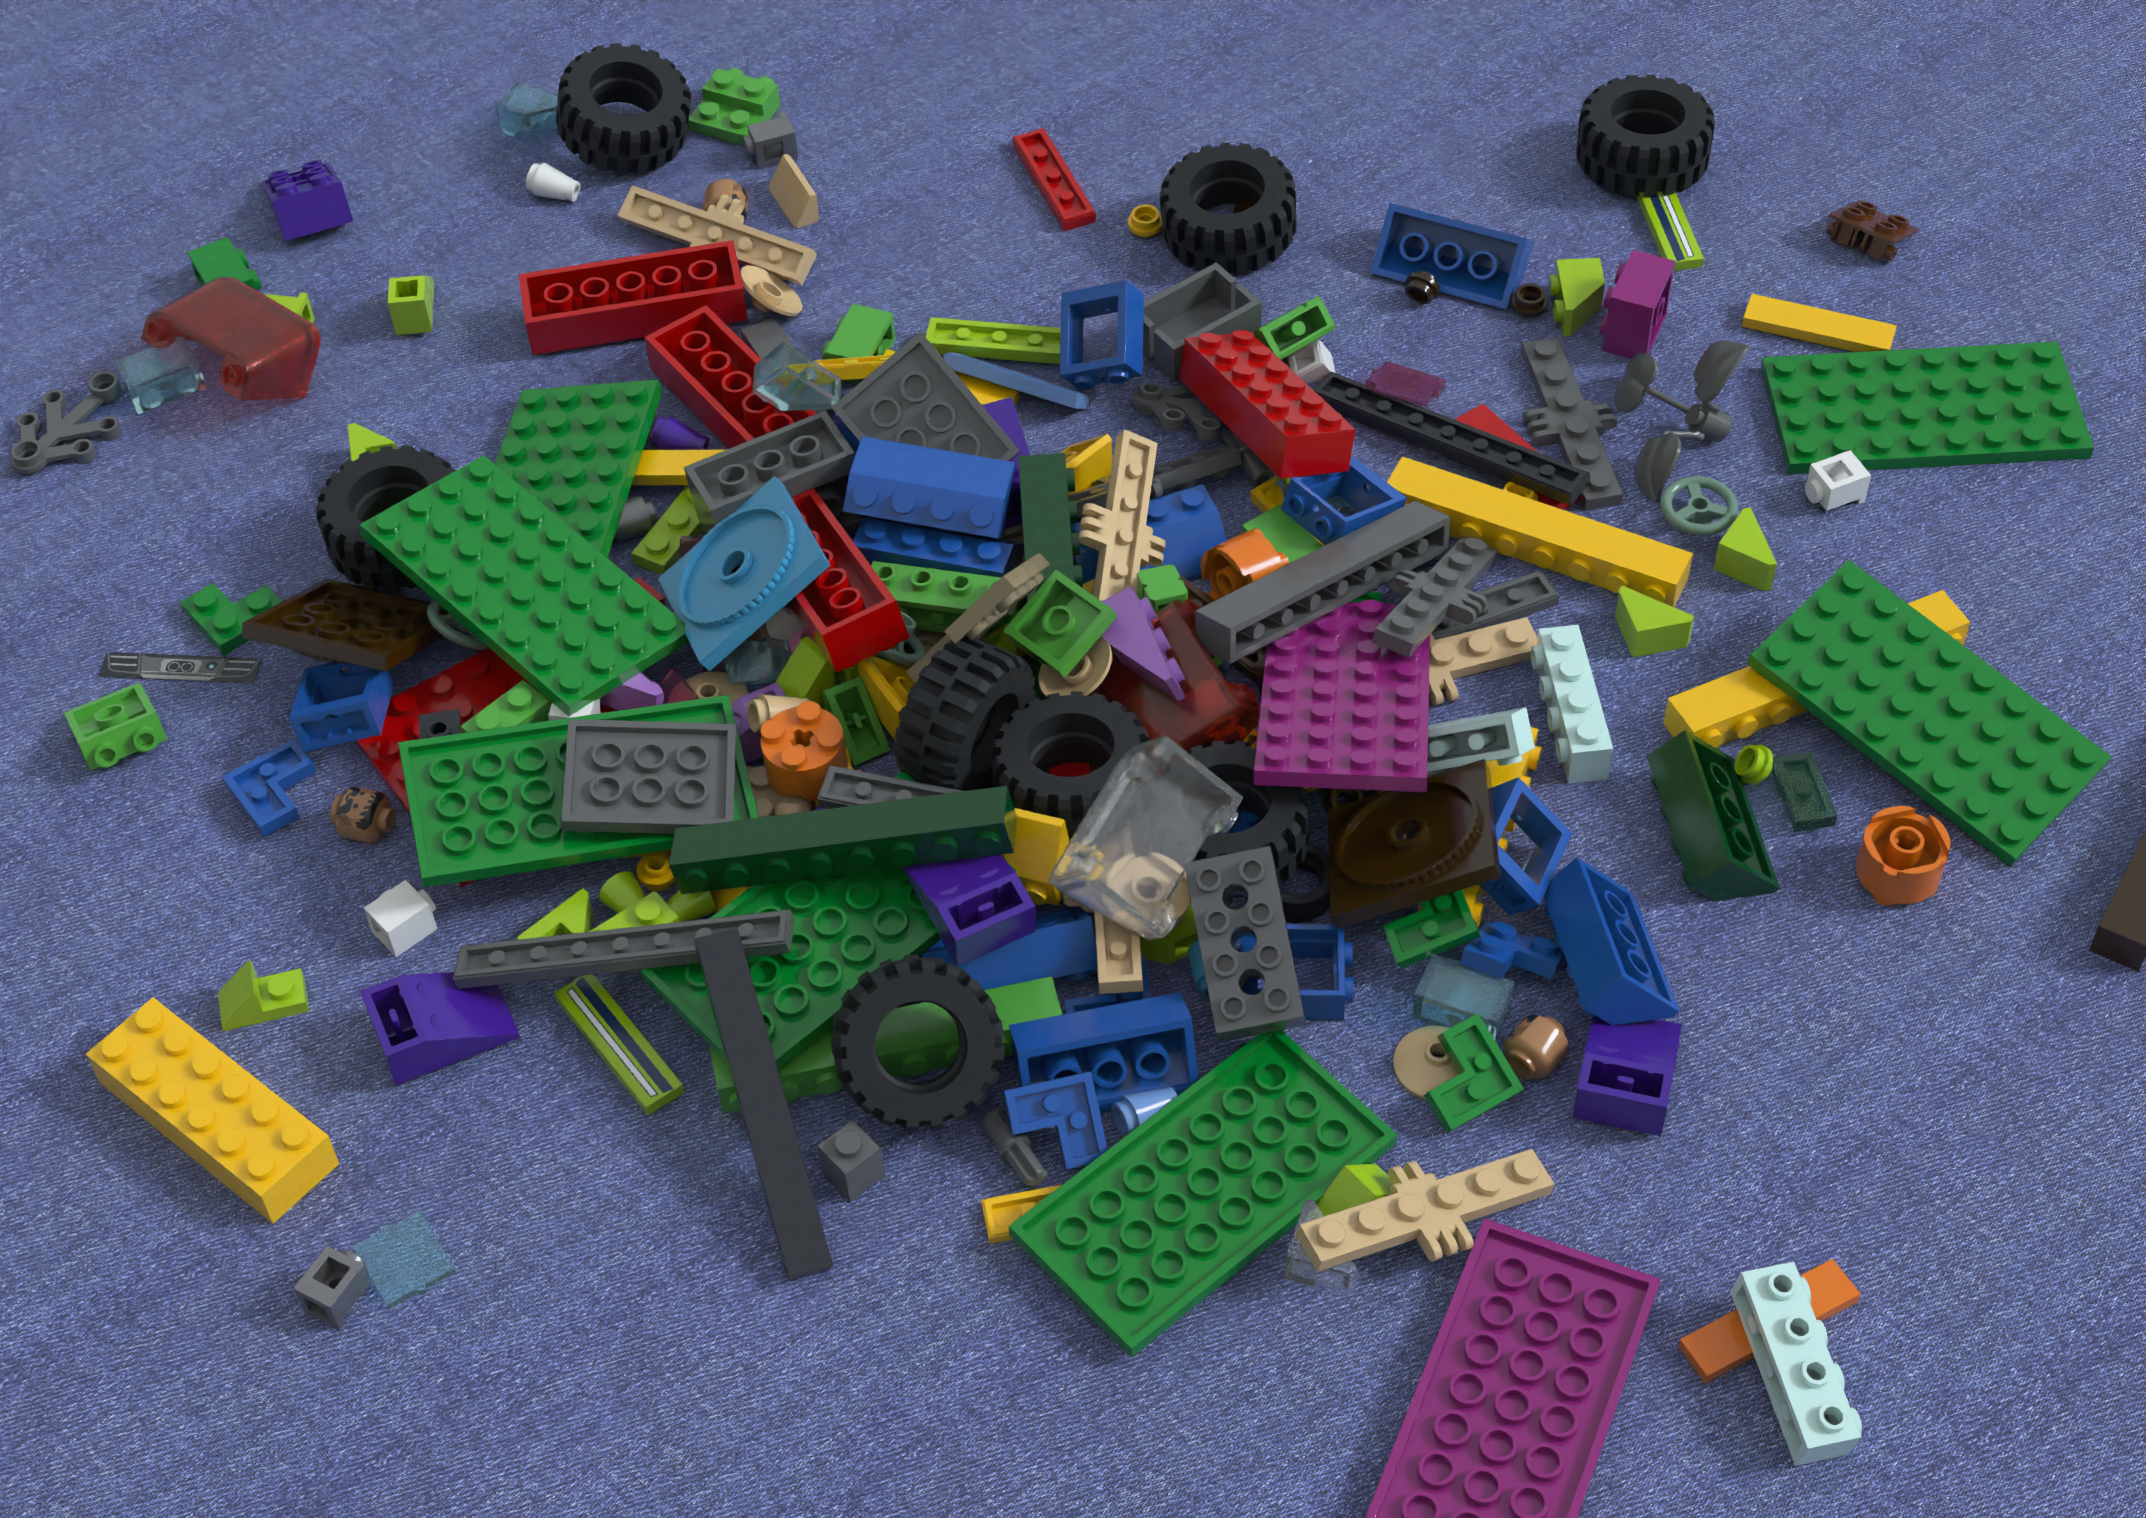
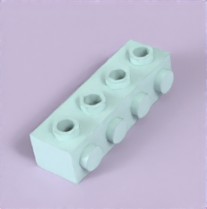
[1531,625,1613,784]
[1427,707,1535,777]
[1730,1262,1862,1466]

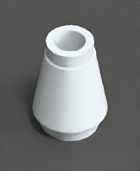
[526,162,581,202]

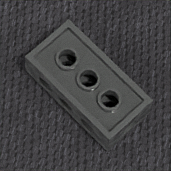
[1184,846,1306,1042]

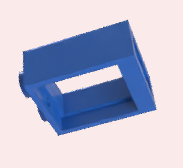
[1059,280,1144,390]
[1281,455,1407,545]
[289,662,394,752]
[1478,777,1572,916]
[1240,924,1353,1020]

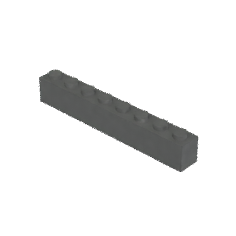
[1195,501,1450,664]

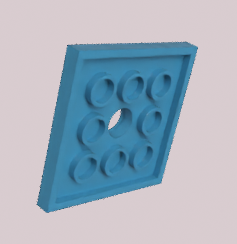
[658,476,831,671]

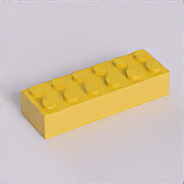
[86,997,339,1224]

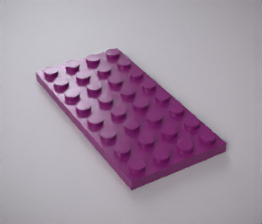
[1254,600,1430,792]
[1365,1218,1661,1518]

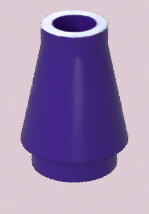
[651,416,710,450]

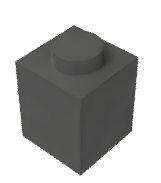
[818,1120,885,1202]

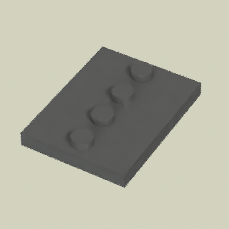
[831,332,1021,461]
[561,719,736,834]

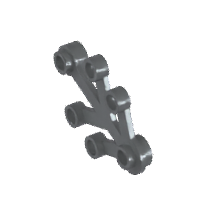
[10,371,122,474]
[1132,382,1222,441]

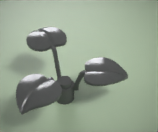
[1614,340,1751,502]

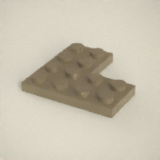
[906,553,1050,683]

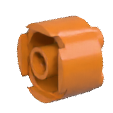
[1201,528,1289,601]
[760,701,848,801]
[1855,806,1951,906]

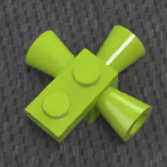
[589,871,717,932]

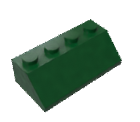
[1646,730,1780,901]

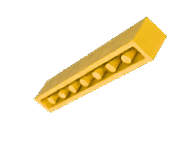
[1387,456,1693,607]
[1663,590,1970,748]

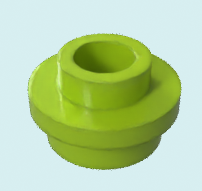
[1734,745,1773,785]

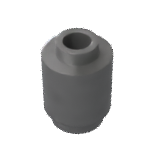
[613,496,657,543]

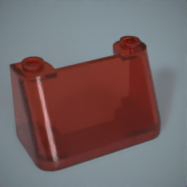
[141,277,321,401]
[1099,599,1260,771]

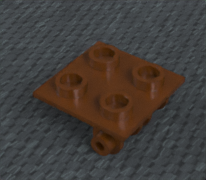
[1826,200,1919,262]

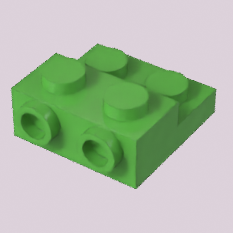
[688,68,780,146]
[1003,570,1118,678]
[64,682,167,771]

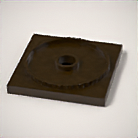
[242,578,457,671]
[1328,759,1501,929]

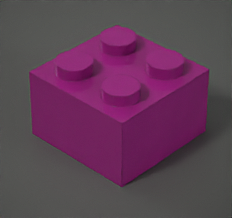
[1599,250,1675,359]

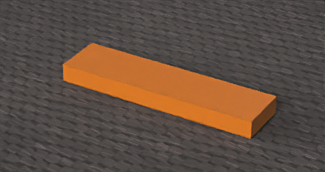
[1678,1258,1861,1384]

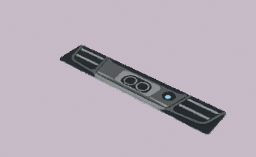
[99,652,261,683]

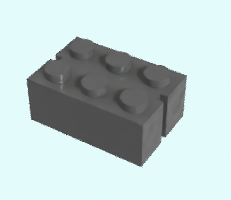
[1143,262,1262,382]

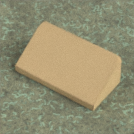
[769,154,819,229]

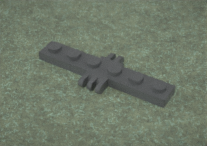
[1521,337,1623,511]
[1020,445,1242,522]
[1372,536,1498,657]

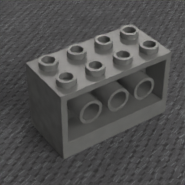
[684,410,866,574]

